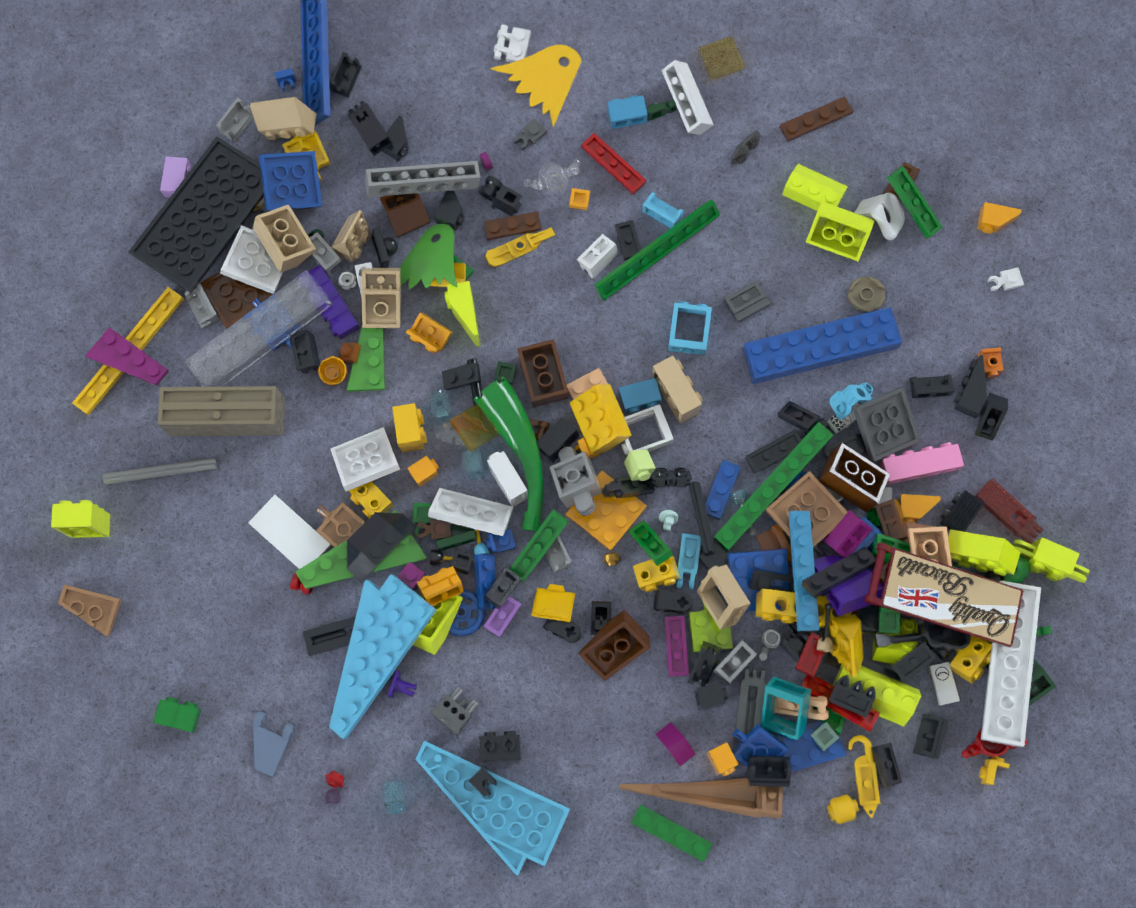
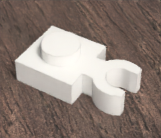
[988,267,1024,291]

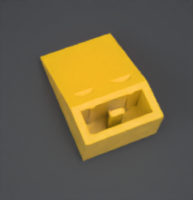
[829,614,864,678]

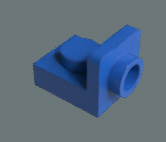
[486,529,516,554]

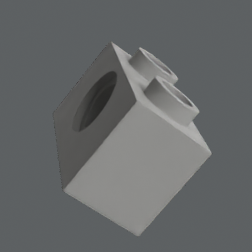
[713,640,757,685]

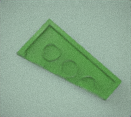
[347,328,385,392]

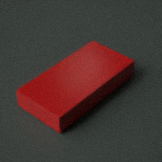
[795,632,825,678]

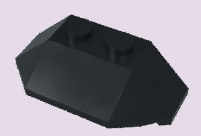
[347,512,416,583]

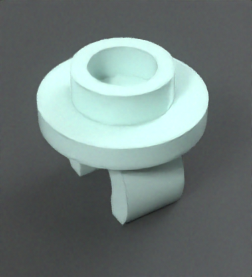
[659,510,678,531]

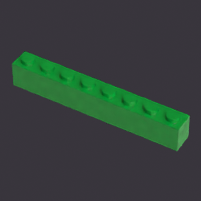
[713,422,833,552]

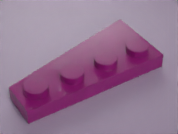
[85,327,169,386]

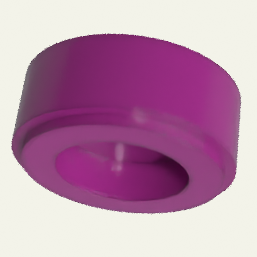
[479,151,493,171]

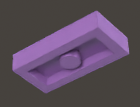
[483,596,522,638]

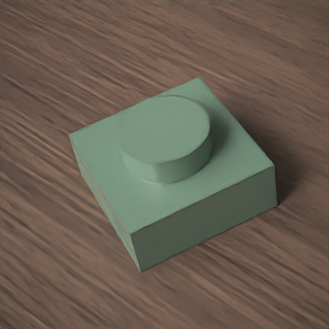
[810,722,839,751]

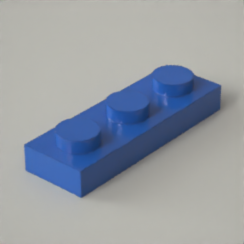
[705,460,741,520]

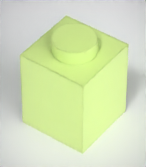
[624,450,655,481]

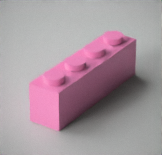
[880,442,964,485]

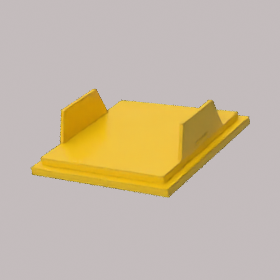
[531,584,575,622]

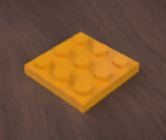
[566,471,647,551]

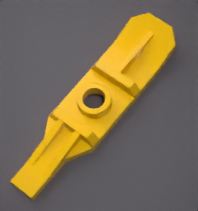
[485,227,555,267]

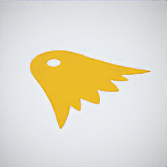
[490,45,582,127]

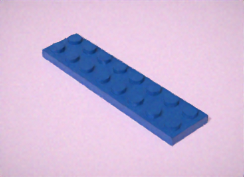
[301,0,331,126]

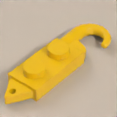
[848,735,880,818]

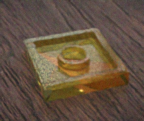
[698,36,745,80]
[449,404,500,453]

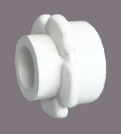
[338,272,356,290]

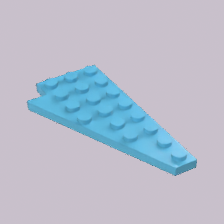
[329,574,437,739]
[416,741,570,875]

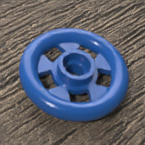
[449,590,485,636]

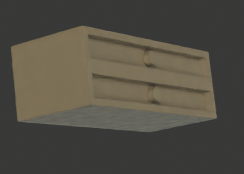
[158,386,285,436]

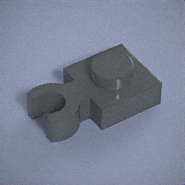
[514,119,547,150]

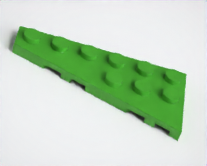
[295,510,427,589]

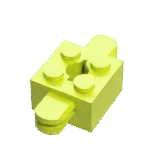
[1013,537,1090,583]

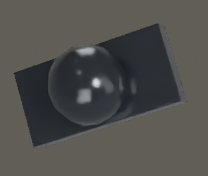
[371,227,398,268]

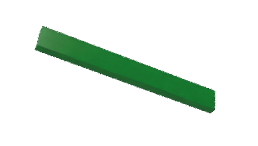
[594,199,720,300]

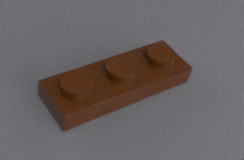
[484,211,542,240]

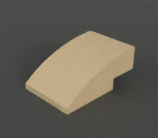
[361,268,401,328]

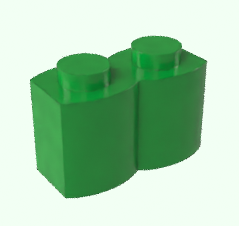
[153,697,201,733]

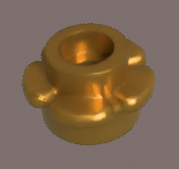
[602,552,621,566]

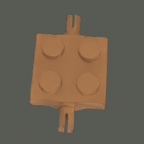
[316,502,365,548]

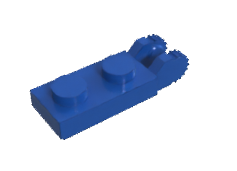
[474,554,496,610]

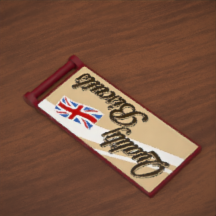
[864,543,1023,647]

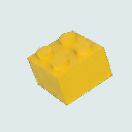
[392,403,427,453]

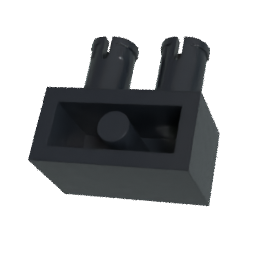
[479,731,521,762]

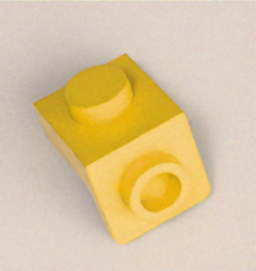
[979,757,1010,785]

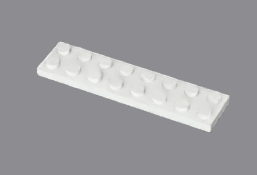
[981,581,1041,747]

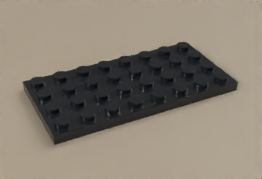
[129,137,264,294]

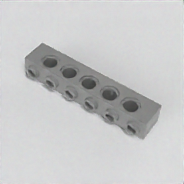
[365,161,480,197]

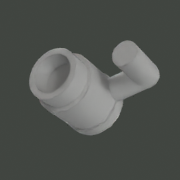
[758,629,781,662]

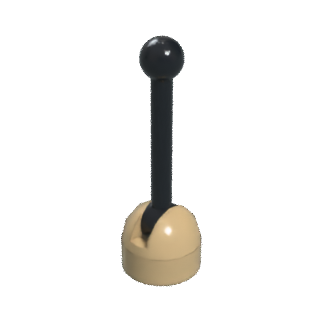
[817,603,833,652]

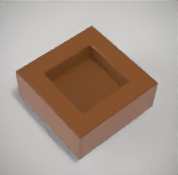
[339,343,361,363]

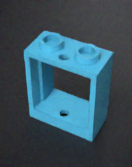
[668,301,712,355]

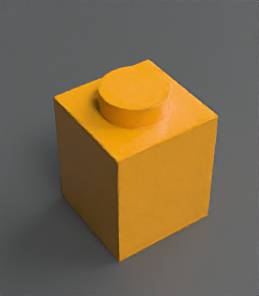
[407,455,439,487]

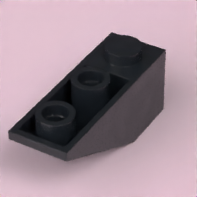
[953,355,987,419]

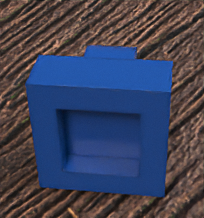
[274,68,296,92]

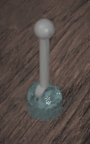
[730,489,756,535]

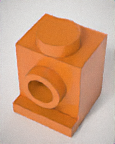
[978,347,1003,378]

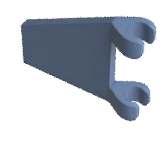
[253,711,295,777]

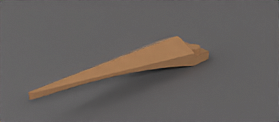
[619,778,783,819]

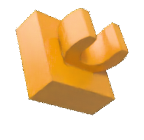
[569,188,590,210]
[574,438,600,458]

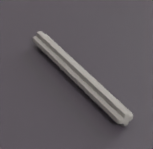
[103,458,218,484]

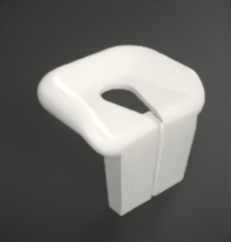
[854,193,905,240]

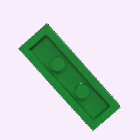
[628,520,673,566]

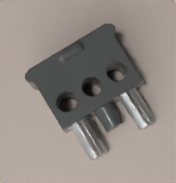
[431,687,478,736]

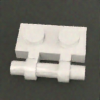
[494,25,531,63]

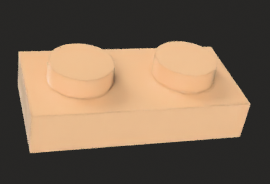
[567,368,608,400]

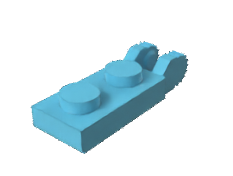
[677,533,701,590]

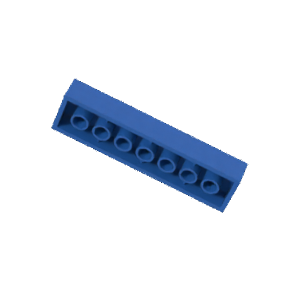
[743,307,902,384]

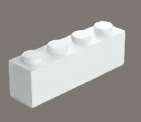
[662,60,714,135]

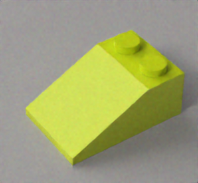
[444,281,480,346]
[413,595,463,655]

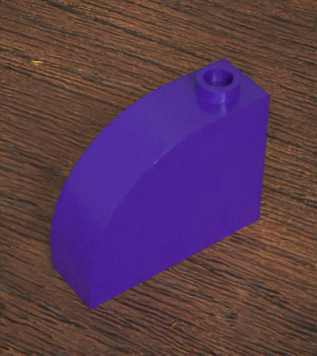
[814,556,883,616]

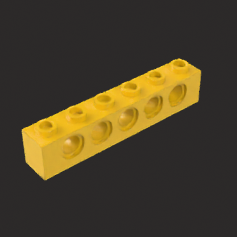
[756,589,867,633]

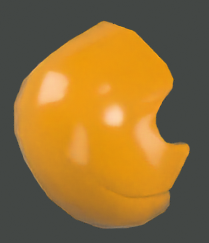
[318,356,347,386]

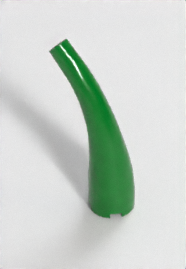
[474,377,543,531]

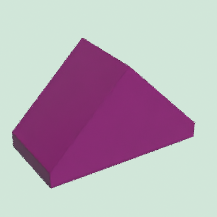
[655,722,695,766]

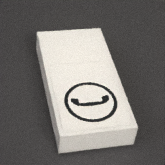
[929,662,960,706]

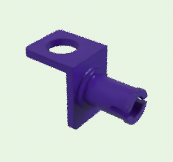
[388,670,417,698]

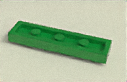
[887,166,942,238]
[509,510,569,582]
[631,805,713,862]

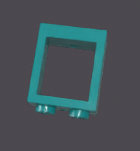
[761,677,811,740]

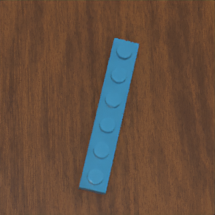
[788,511,820,631]

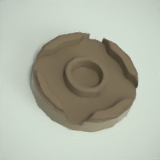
[848,276,886,313]

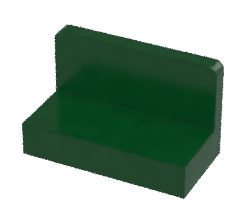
[436,524,477,551]

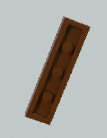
[779,96,853,142]

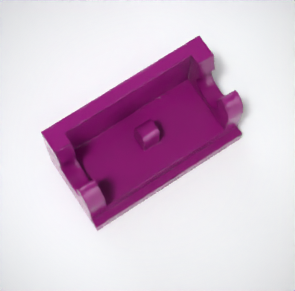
[824,510,872,558]

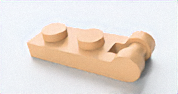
[774,696,829,720]

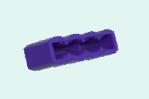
[301,265,360,339]

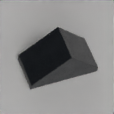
[591,601,612,635]

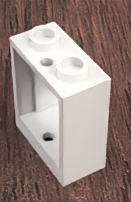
[621,404,674,455]
[487,451,528,507]

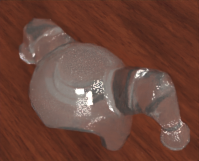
[524,159,580,194]

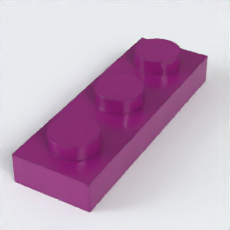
[664,616,689,677]

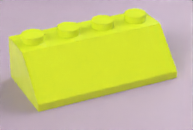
[833,665,921,727]

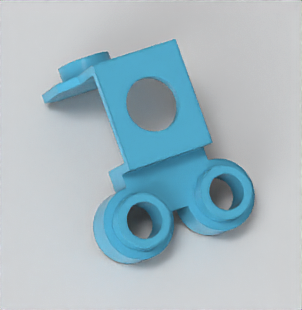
[829,382,875,420]

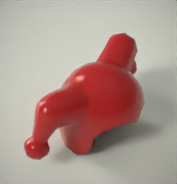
[962,728,1028,758]

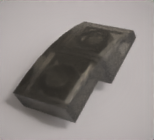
[730,130,761,166]

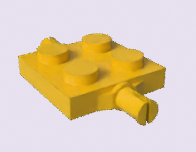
[282,130,330,181]

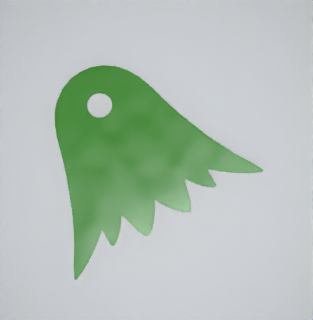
[399,224,457,289]

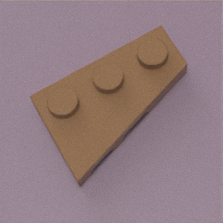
[58,584,122,637]

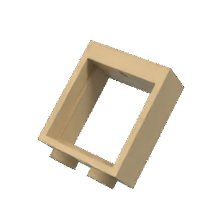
[697,565,750,630]

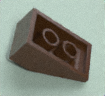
[579,609,650,681]

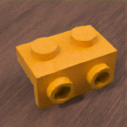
[406,312,453,353]

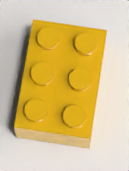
[569,384,632,454]

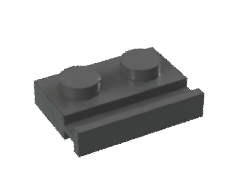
[724,281,771,323]

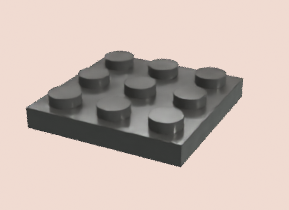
[853,387,920,462]

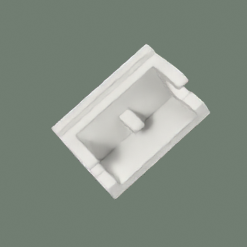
[577,234,619,279]

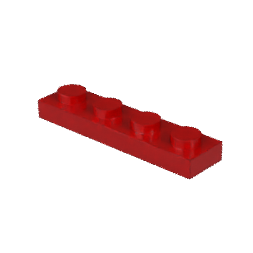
[581,133,646,195]
[801,675,880,732]

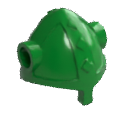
[1005,557,1031,584]

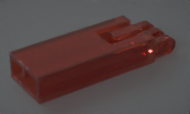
[975,478,1043,544]

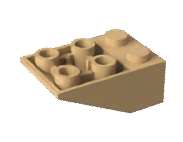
[331,210,371,263]

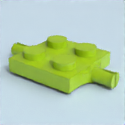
[688,603,733,664]

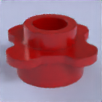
[325,771,345,789]

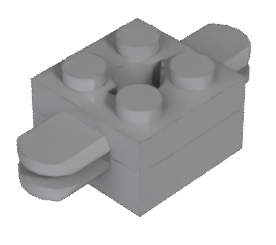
[550,447,602,516]

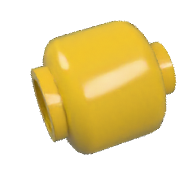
[827,795,859,824]

